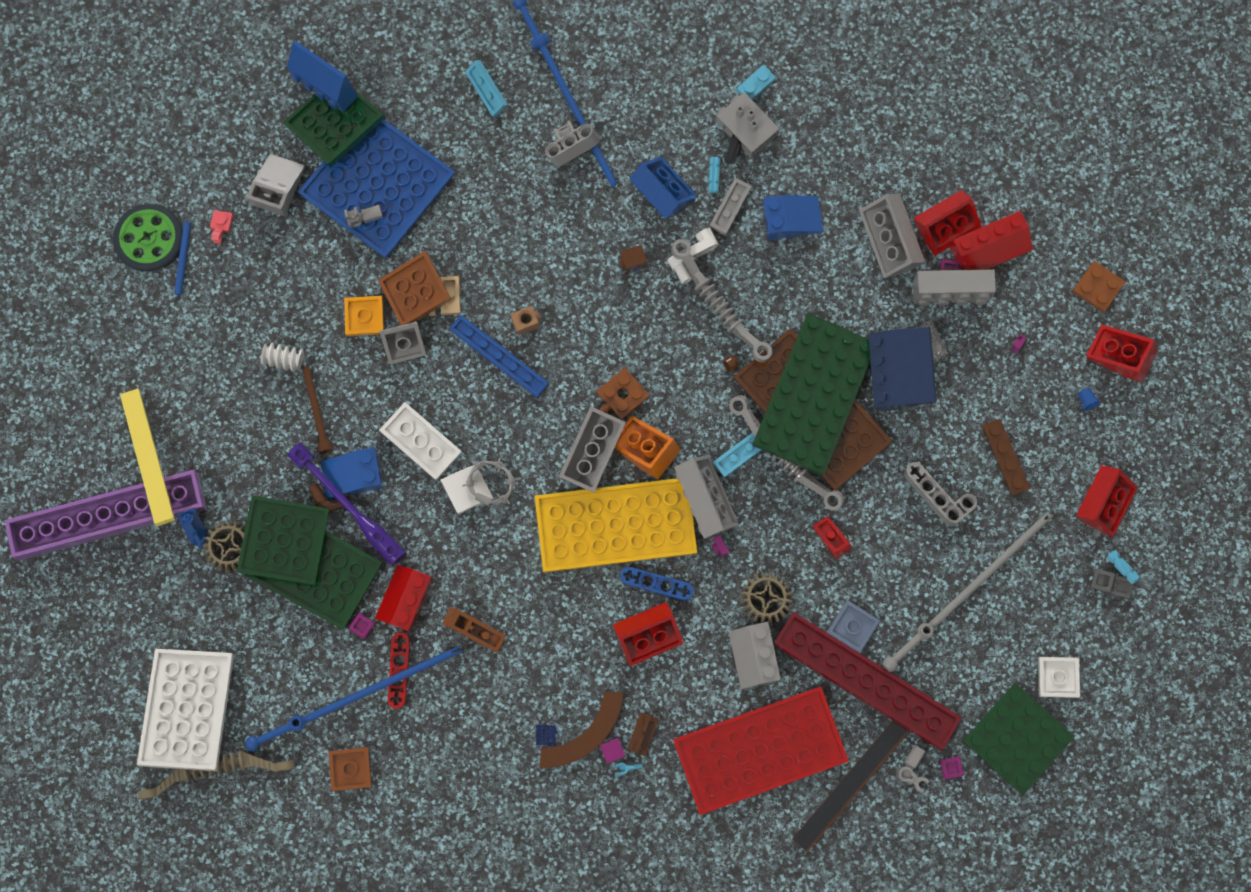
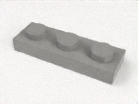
[709,178,752,236]

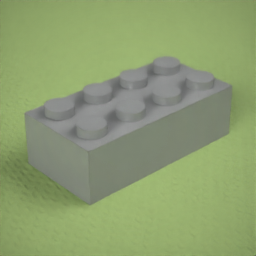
[913,270,996,306]

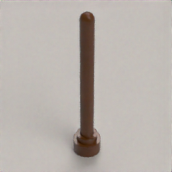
[303,366,334,454]

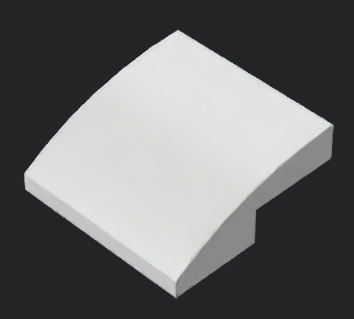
[441,465,493,515]

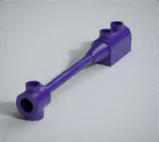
[287,443,407,568]

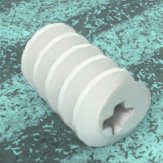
[261,342,304,372]

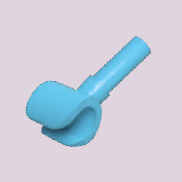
[613,763,642,777]

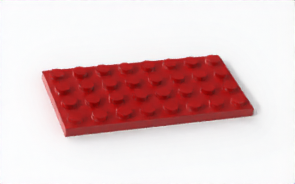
[673,686,849,815]

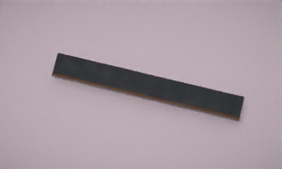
[792,721,909,852]

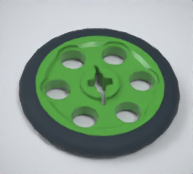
[113,204,183,271]

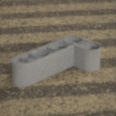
[904,462,977,526]

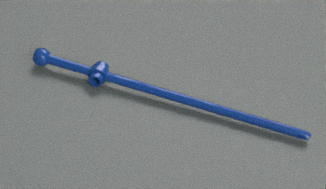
[513,0,617,187]
[245,646,464,752]

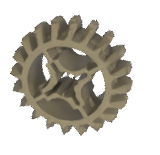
[203,520,246,573]
[740,572,793,624]

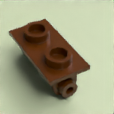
[627,712,659,756]

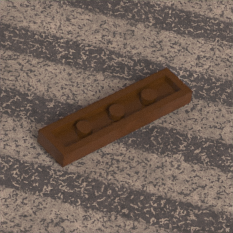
[981,419,1031,497]

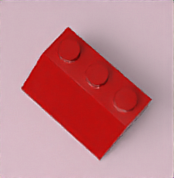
[914,190,982,256]
[1076,465,1138,537]
[375,565,433,633]
[613,602,684,666]

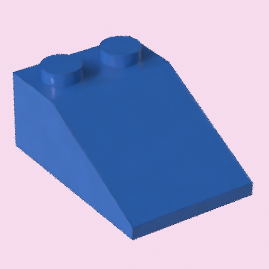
[762,195,824,240]
[320,447,384,499]

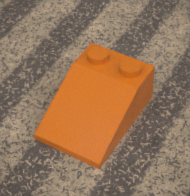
[614,415,681,480]

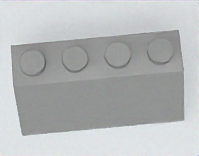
[859,194,925,278]
[559,406,626,493]
[674,455,739,539]

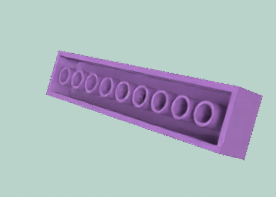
[4,470,207,561]

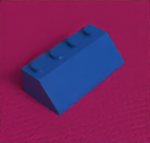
[287,41,358,112]

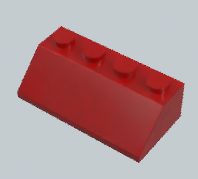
[949,211,1033,270]

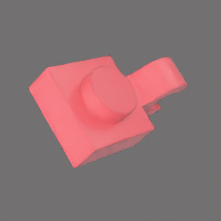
[210,210,234,244]

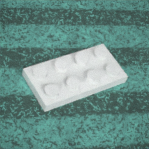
[379,402,462,481]

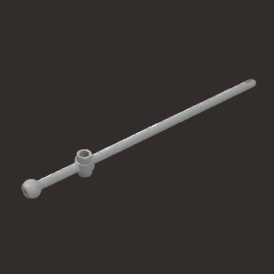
[882,512,1053,672]

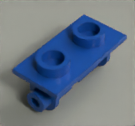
[176,508,210,548]

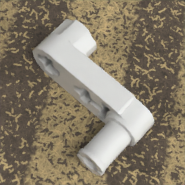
[667,228,719,284]

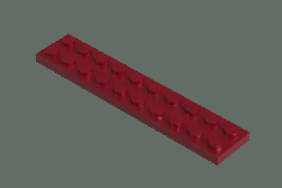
[773,612,962,751]

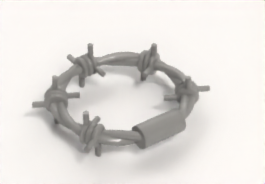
[462,457,519,506]

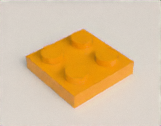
[344,296,384,336]

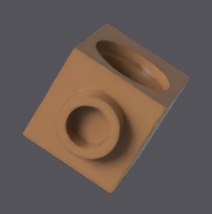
[510,306,541,336]

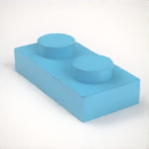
[736,65,776,101]

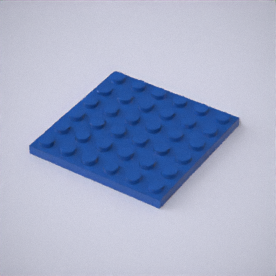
[298,120,455,259]

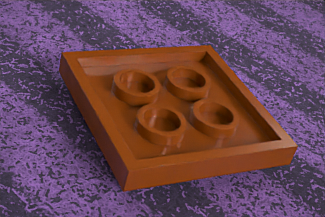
[378,251,452,325]

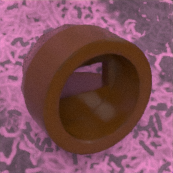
[722,355,739,372]

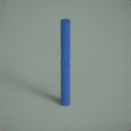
[174,222,191,296]

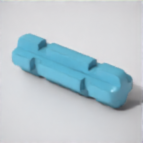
[708,157,720,193]
[1107,551,1139,584]

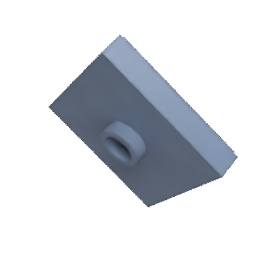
[827,600,881,653]

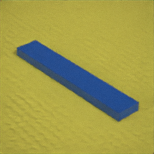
[449,315,549,399]

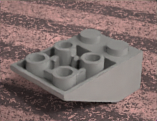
[246,154,305,216]

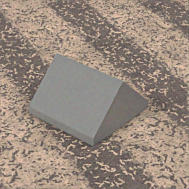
[380,322,426,365]

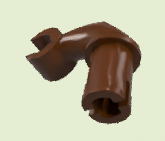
[308,483,353,512]

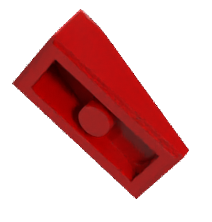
[812,516,851,560]

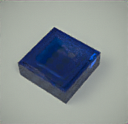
[536,725,556,745]

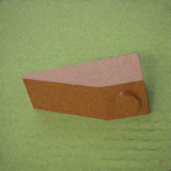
[442,607,506,653]

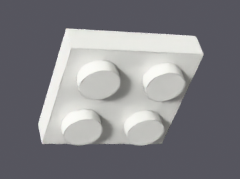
[1038,657,1080,698]

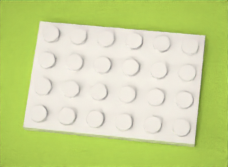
[137,649,234,771]

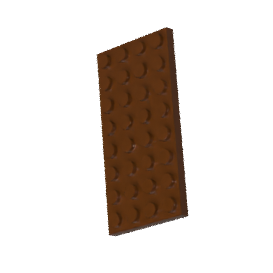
[733,328,892,490]

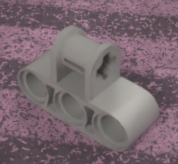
[545,120,599,166]

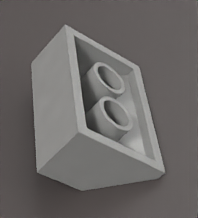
[729,622,781,689]

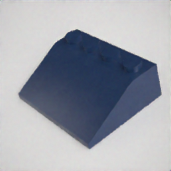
[869,327,937,412]

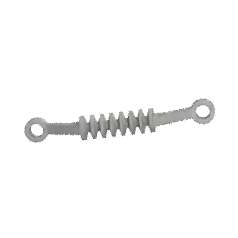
[671,239,772,362]
[729,395,844,511]

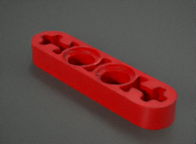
[387,632,410,709]

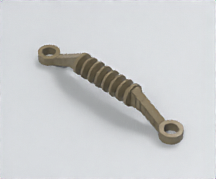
[138,751,295,800]

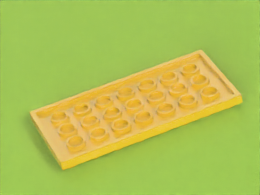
[535,478,697,573]

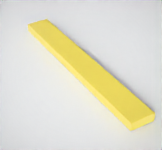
[120,389,175,527]

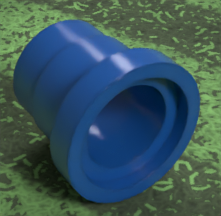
[1077,388,1101,411]

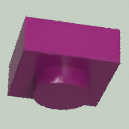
[711,535,729,558]

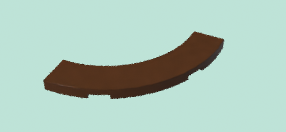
[540,692,623,768]

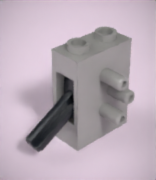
[716,92,779,164]

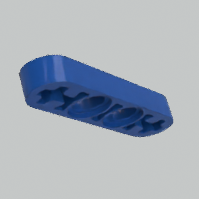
[620,567,694,601]

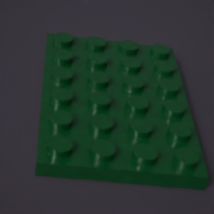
[243,531,383,630]

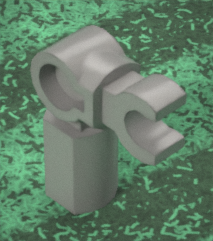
[344,205,383,227]
[897,745,929,792]

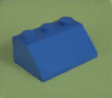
[630,156,698,219]

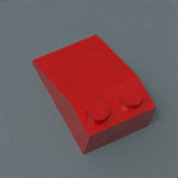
[1086,324,1158,383]

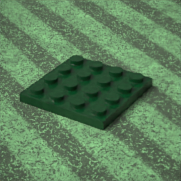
[283,89,385,168]
[237,495,329,586]
[962,683,1075,796]

